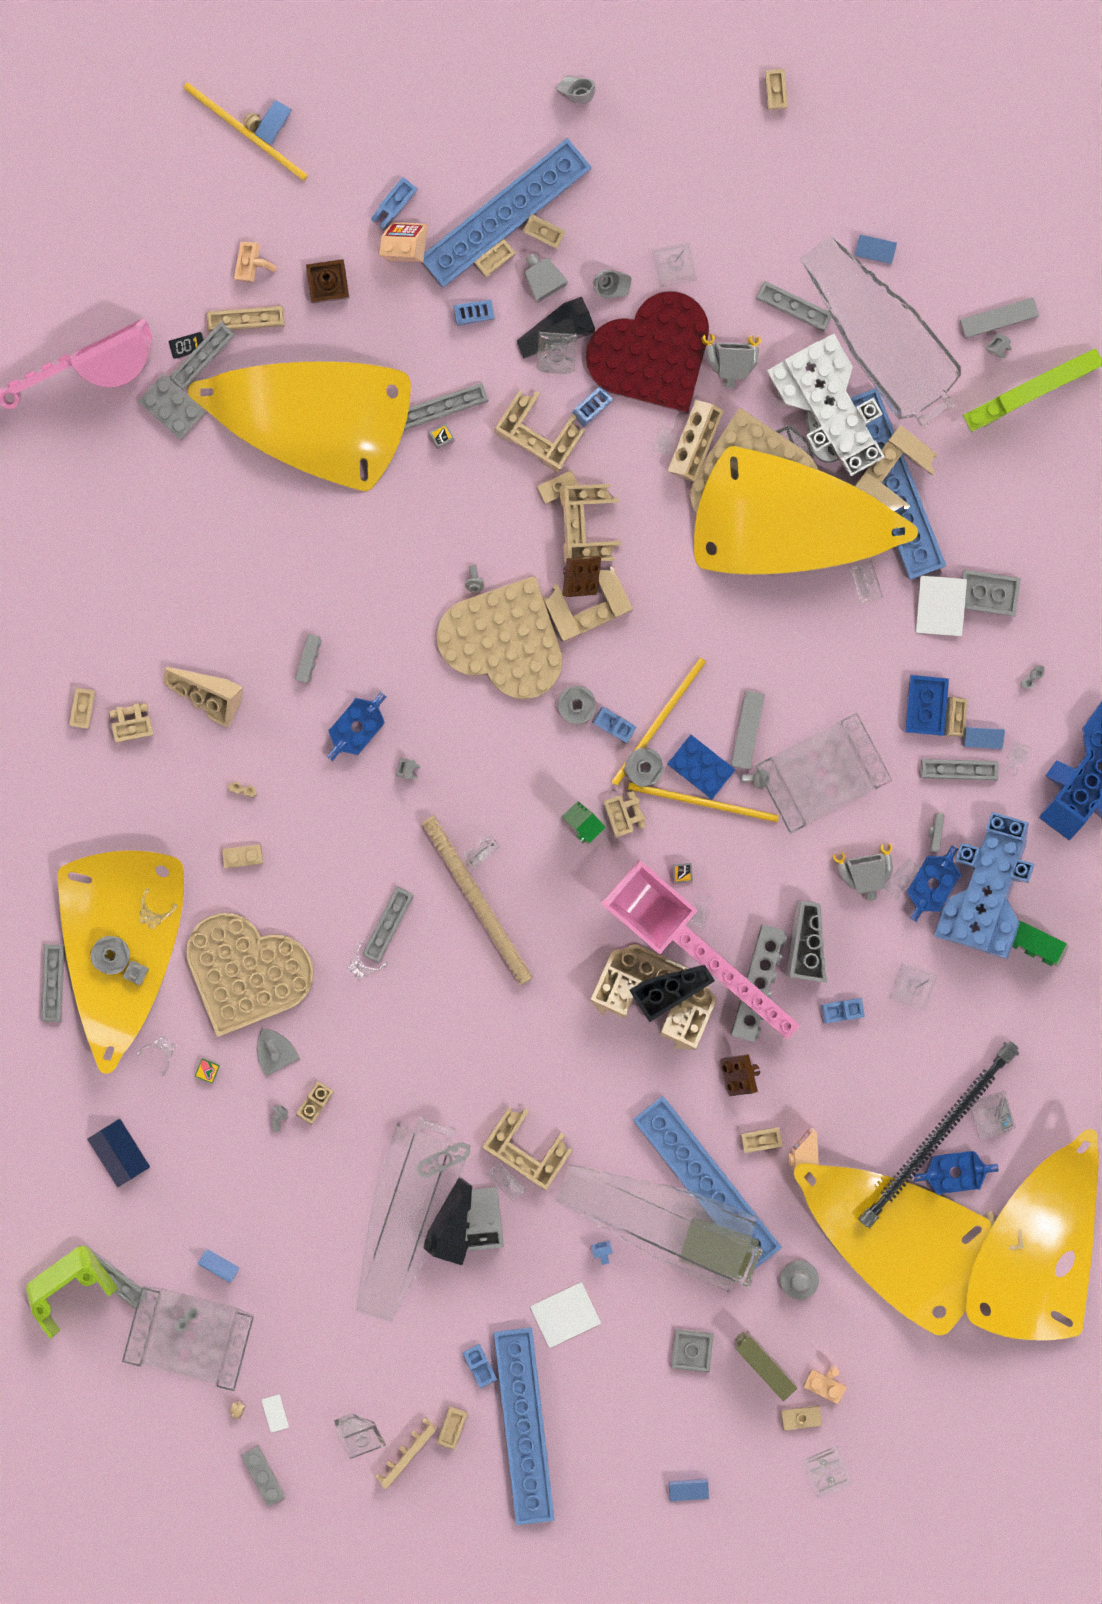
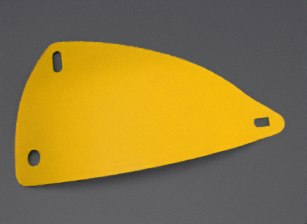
[187,361,411,491]
[694,446,918,574]
[57,850,184,1074]
[966,1129,1099,1340]
[794,1163,992,1336]

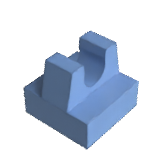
[591,1240,613,1265]

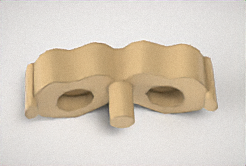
[228,782,257,798]

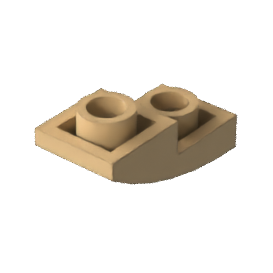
[296,1081,334,1126]

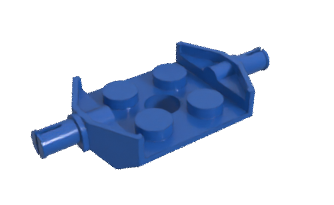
[327,692,387,761]
[906,845,962,922]
[913,1151,999,1195]

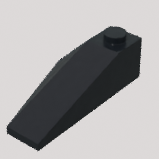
[517,297,595,359]
[629,964,715,1022]
[423,1178,472,1265]

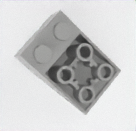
[465,1187,504,1251]

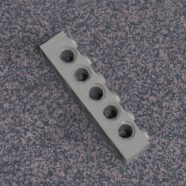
[731,924,787,1042]

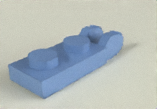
[371,177,418,230]

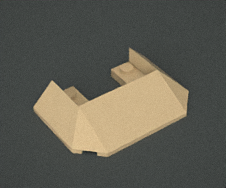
[590,944,716,1050]

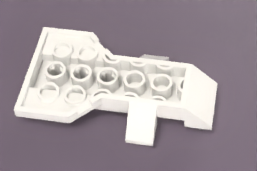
[767,334,885,476]

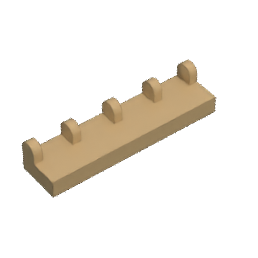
[375,1417,437,1489]

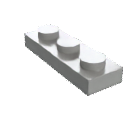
[241,1445,286,1507]

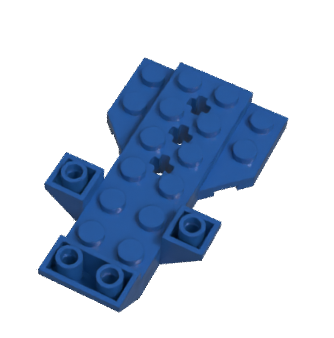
[1038,701,1102,840]

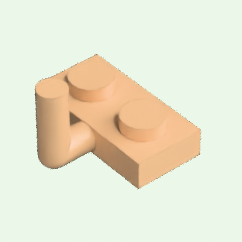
[234,242,277,282]
[803,1365,847,1404]

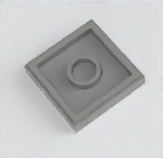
[671,1329,714,1372]

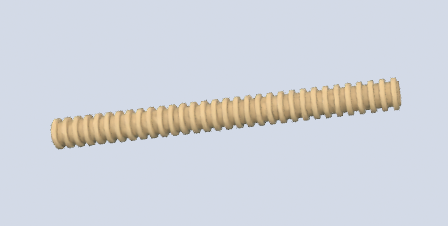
[421,816,533,985]

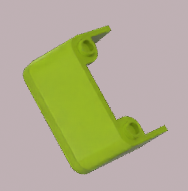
[26,1245,119,1339]

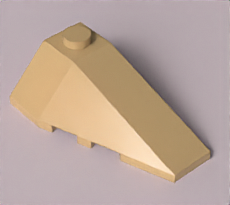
[164,667,243,728]

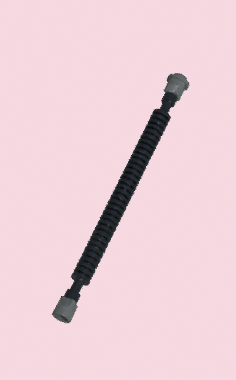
[858,1041,1019,1229]

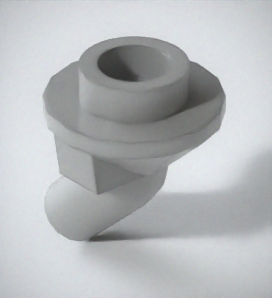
[465,565,484,593]
[740,770,769,789]
[272,1105,289,1132]

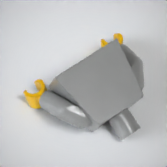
[702,334,761,388]
[833,844,893,901]

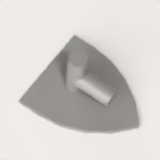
[257,1028,300,1076]

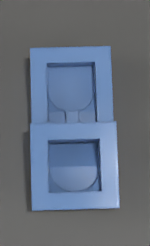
[255,100,292,144]
[592,707,637,743]
[821,998,865,1023]
[463,1344,498,1388]

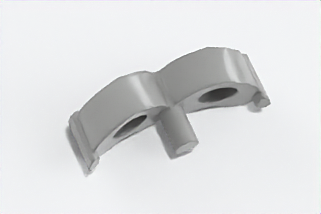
[1021,666,1045,689]
[174,1307,198,1331]

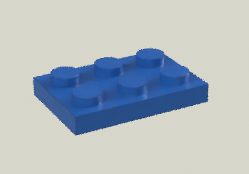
[905,675,949,736]
[667,734,736,800]

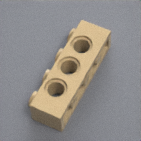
[668,400,724,482]

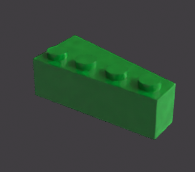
[562,801,606,844]
[1012,920,1069,967]

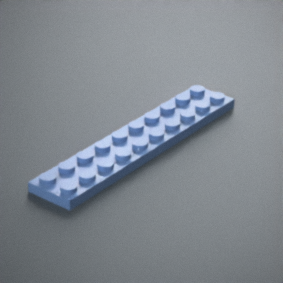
[423,138,592,288]
[850,388,946,580]
[633,1095,782,1269]
[494,1327,555,1525]

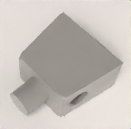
[525,253,568,303]

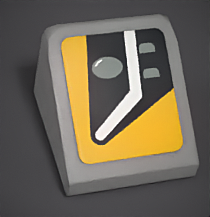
[429,423,455,449]
[672,863,693,884]

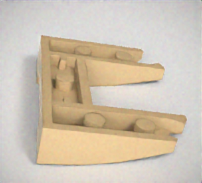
[494,390,585,473]
[855,425,937,511]
[560,484,621,563]
[543,567,633,642]
[481,1107,572,1191]

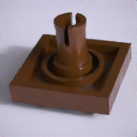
[306,259,350,304]
[562,556,601,597]
[720,1054,760,1096]

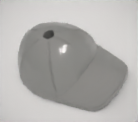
[556,76,595,104]
[593,270,632,298]

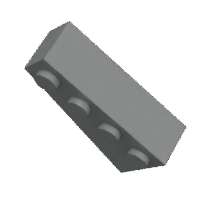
[785,900,827,983]

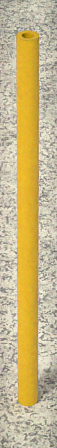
[183,82,308,181]
[611,658,706,786]
[628,782,779,822]

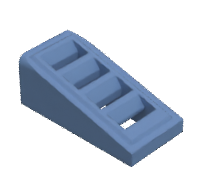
[453,300,495,326]
[571,386,613,427]

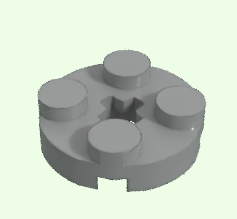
[558,686,596,724]
[624,747,664,786]
[91,936,130,975]

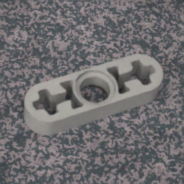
[417,1142,470,1178]

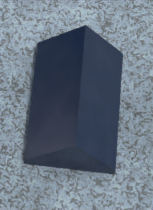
[87,1118,150,1188]

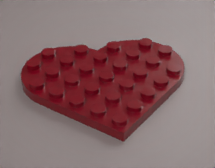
[586,291,709,413]

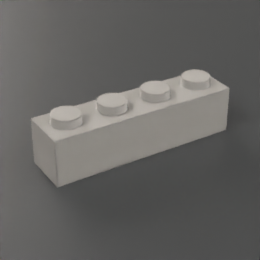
[295,634,322,684]

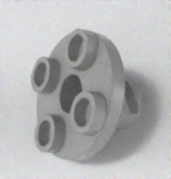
[780,1260,819,1300]

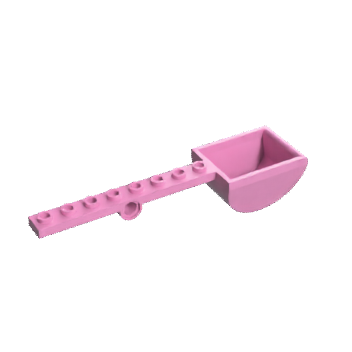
[0,319,152,409]
[601,860,800,1040]

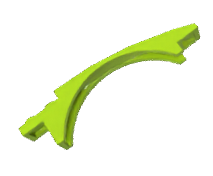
[962,348,1102,433]

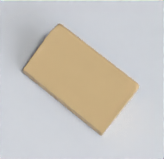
[944,697,968,737]

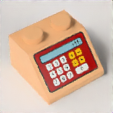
[379,222,428,263]
[788,1128,819,1169]

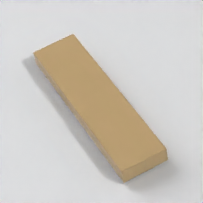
[207,306,285,332]

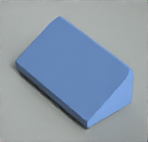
[854,235,897,264]
[964,727,1005,749]
[198,1249,239,1283]
[669,1479,709,1501]

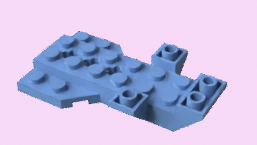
[934,812,1035,959]

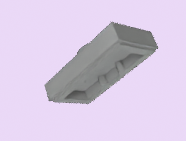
[928,813,945,852]

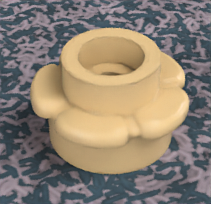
[243,113,261,131]
[229,1401,246,1419]

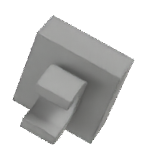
[985,334,1012,359]
[396,758,420,780]
[123,960,149,986]

